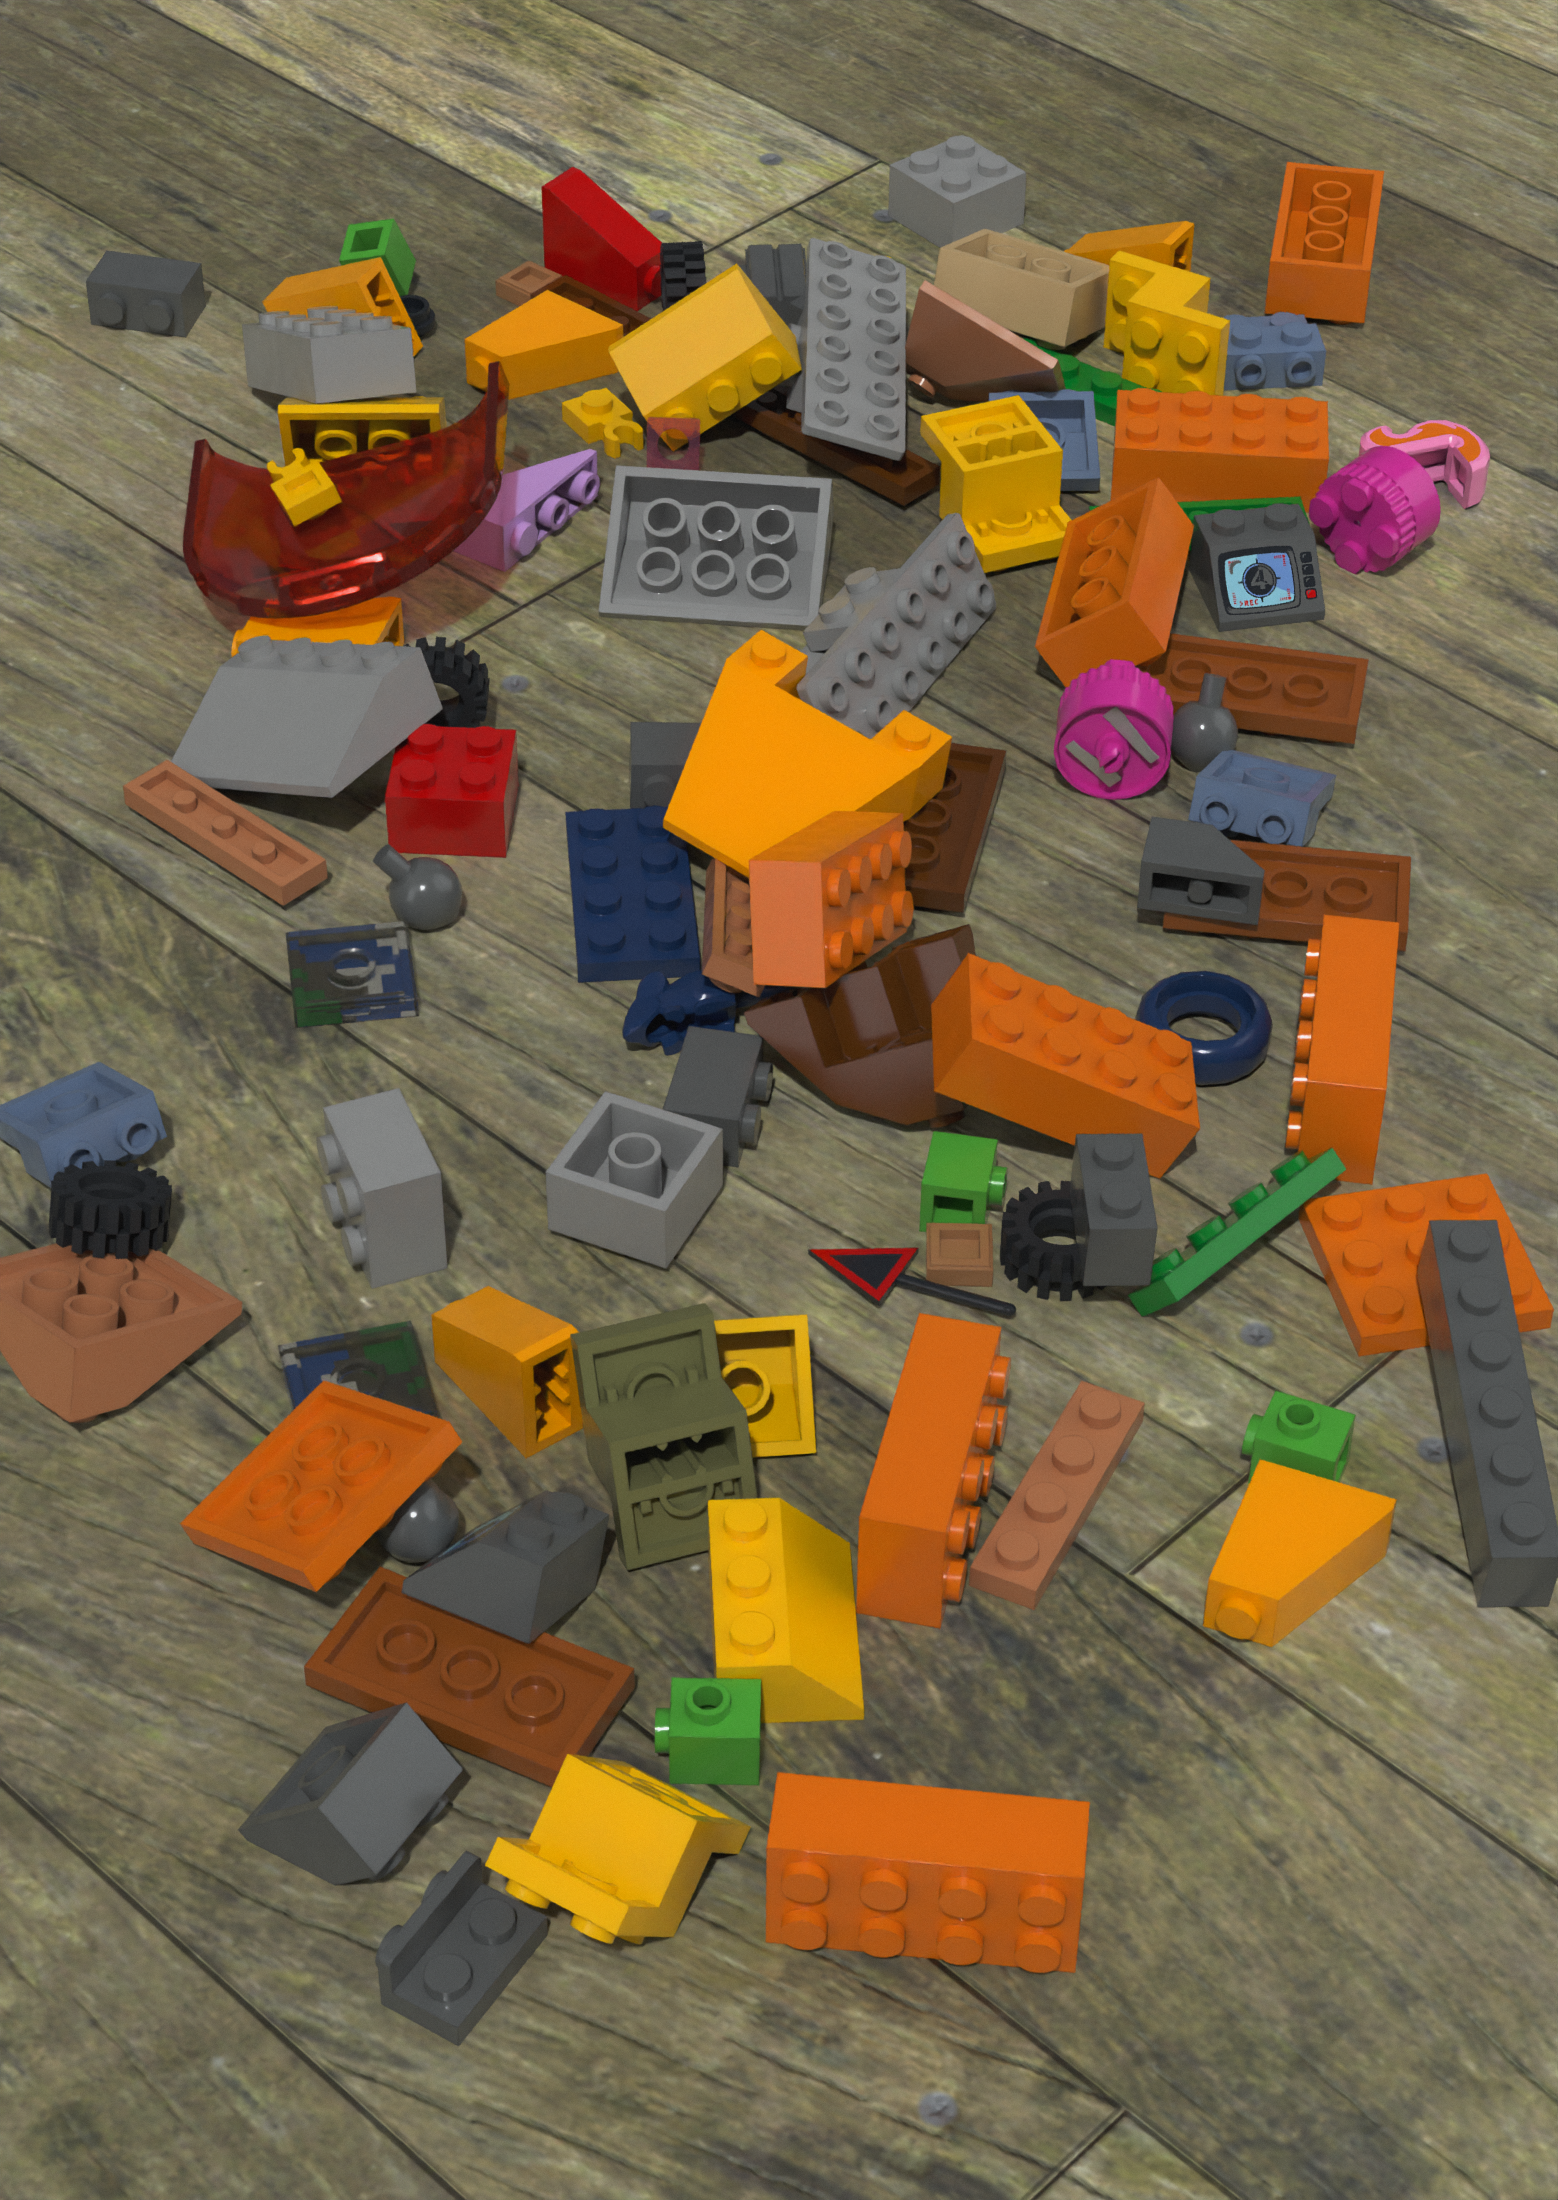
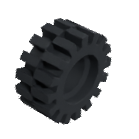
[660,241,707,311]
[404,636,490,728]
[49,1160,172,1259]
[1000,1180,1106,1301]

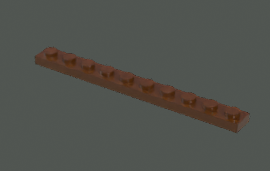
[530,275,940,506]

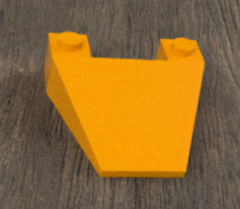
[663,630,952,878]

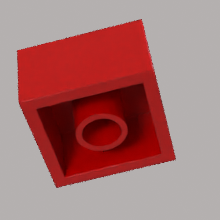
[385,724,519,858]

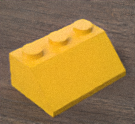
[608,263,802,451]
[278,396,447,481]
[597,1314,816,1458]
[708,1498,864,1723]

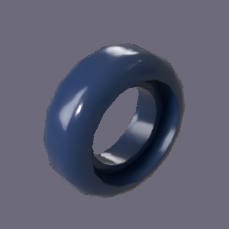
[1135,971,1273,1085]

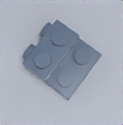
[1223,312,1326,391]
[988,389,1100,491]
[1188,750,1336,847]
[0,1062,167,1188]

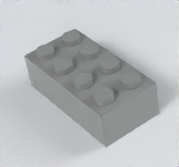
[242,306,416,404]

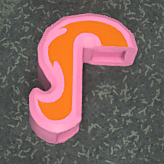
[1359,420,1490,509]

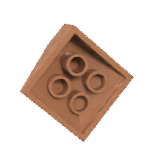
[905,280,1066,402]
[0,1244,242,1423]

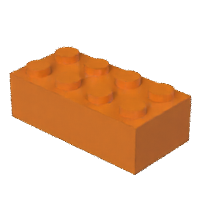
[1265,162,1384,325]
[1111,388,1329,513]
[1035,477,1194,687]
[749,811,914,988]
[1285,914,1399,1185]
[931,953,1200,1179]
[856,1313,1011,1629]
[766,1772,1090,1973]

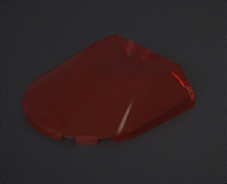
[183,361,510,619]

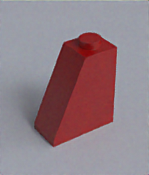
[541,167,662,311]

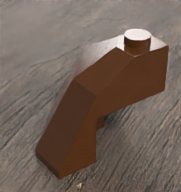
[744,924,976,1128]

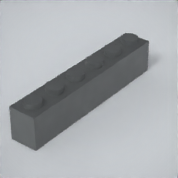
[1417,1220,1558,1607]

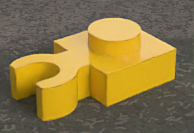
[562,388,643,459]
[267,447,342,527]

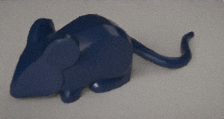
[622,970,797,1056]

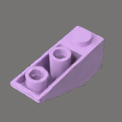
[450,449,600,572]

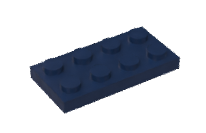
[565,805,700,983]

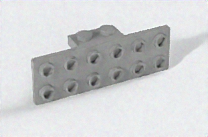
[780,238,906,461]
[797,513,996,739]

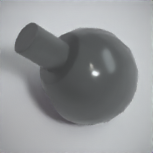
[1171,673,1238,772]
[373,844,463,930]
[374,1479,459,1563]

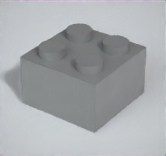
[888,135,1027,248]
[316,1088,447,1289]
[546,1091,723,1268]

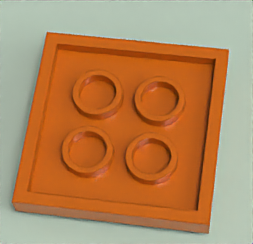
[1298,1173,1554,1357]
[180,1380,462,1592]

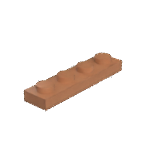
[123,760,328,906]
[702,857,765,997]
[969,1380,1145,1610]

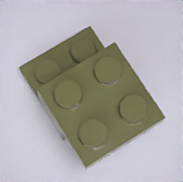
[570,1303,757,1570]

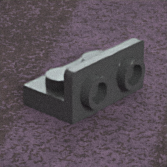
[375,1851,548,2047]

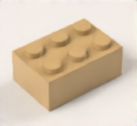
[934,229,1109,350]

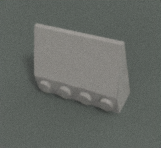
[598,465,834,630]
[171,636,443,798]

